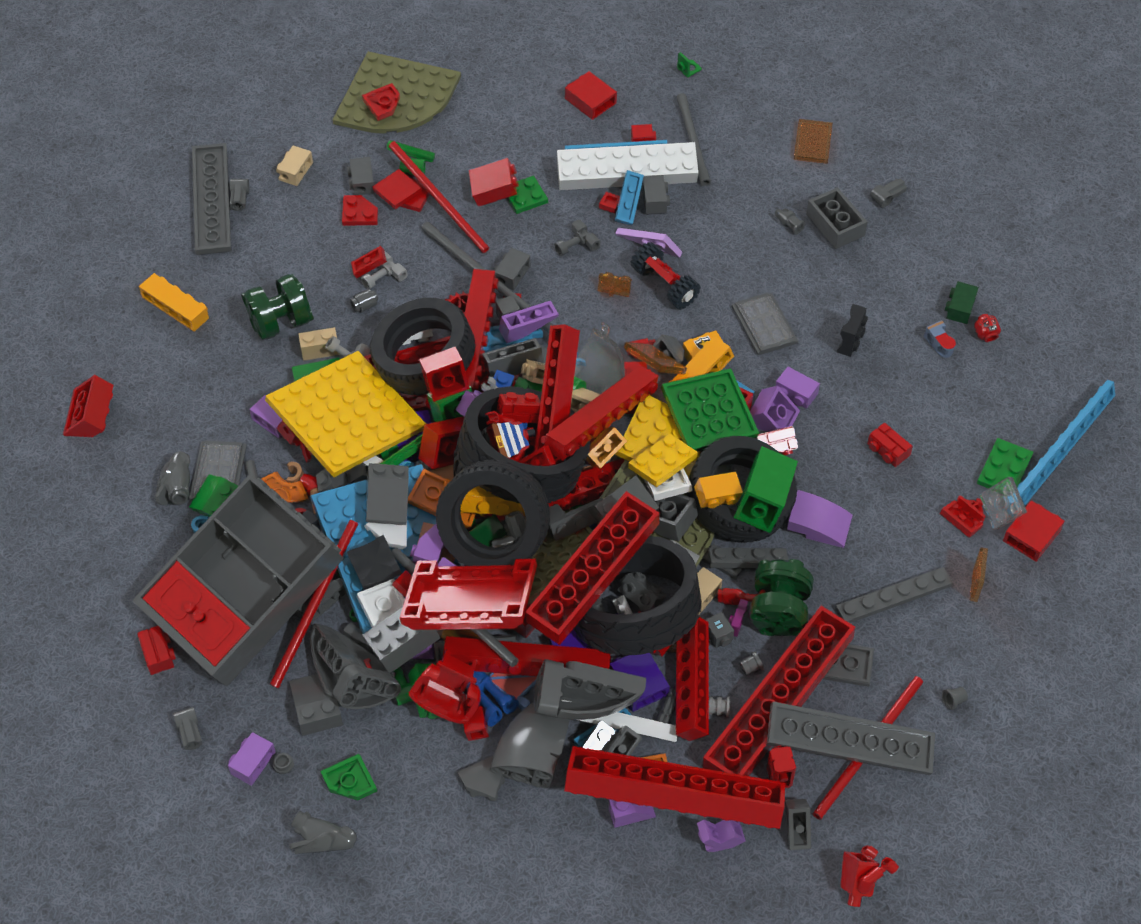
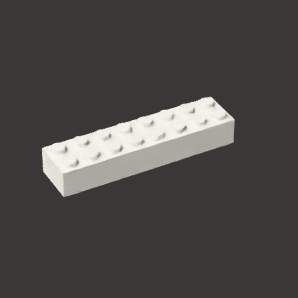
[557,142,698,190]

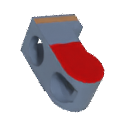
[924,320,956,358]

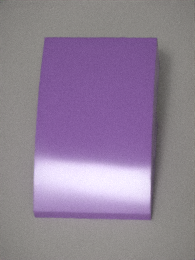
[787,490,853,548]

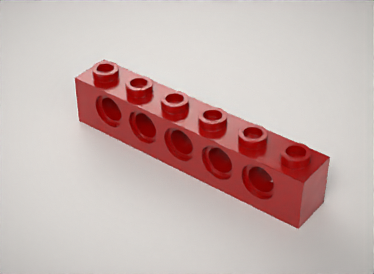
[548,458,625,511]
[676,617,709,741]

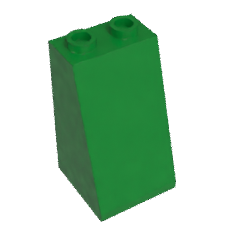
[734,446,798,533]

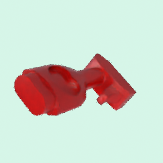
[718,588,766,605]

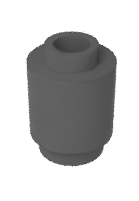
[350,289,378,313]

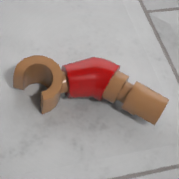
[286,462,319,515]

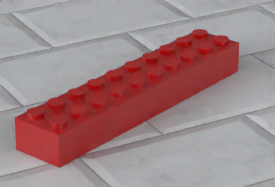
[703,606,856,776]
[564,746,785,829]

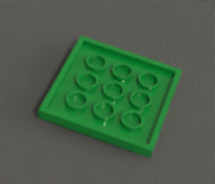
[661,368,759,451]

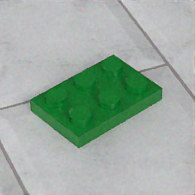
[977,438,1033,497]

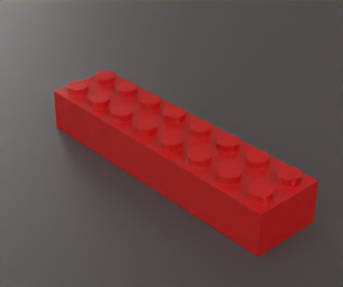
[525,491,660,645]

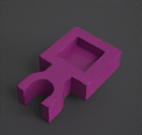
[729,599,748,637]

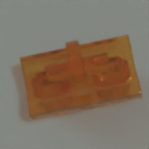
[597,272,632,297]

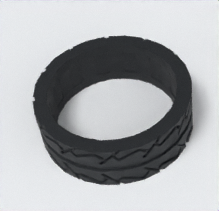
[456,386,590,503]
[574,536,702,655]

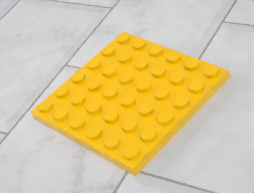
[265,351,426,478]

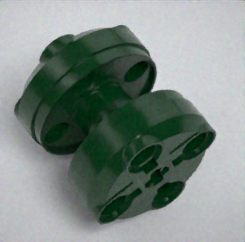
[241,274,314,340]
[749,559,814,636]

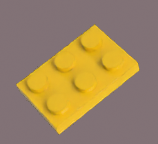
[628,433,698,487]

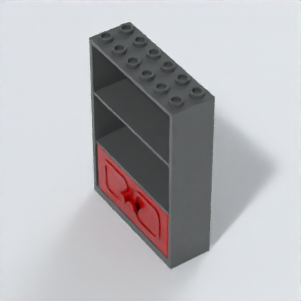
[132,474,344,686]

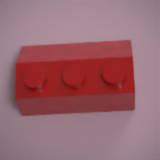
[63,375,114,437]

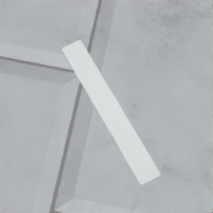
[562,700,677,742]

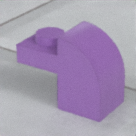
[697,820,746,852]

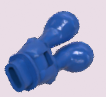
[466,671,519,727]

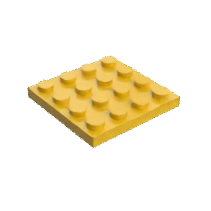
[615,395,702,478]

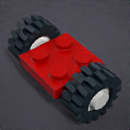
[630,242,701,310]

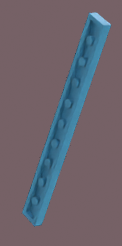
[1006,380,1115,517]

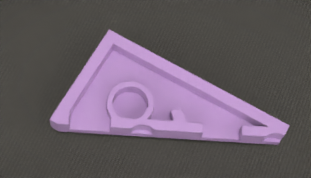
[615,228,682,258]

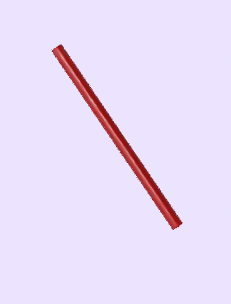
[389,141,489,253]
[270,520,358,689]
[812,676,923,820]

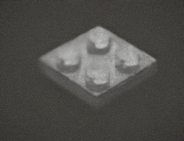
[979,477,1027,530]

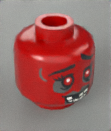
[974,314,1001,342]

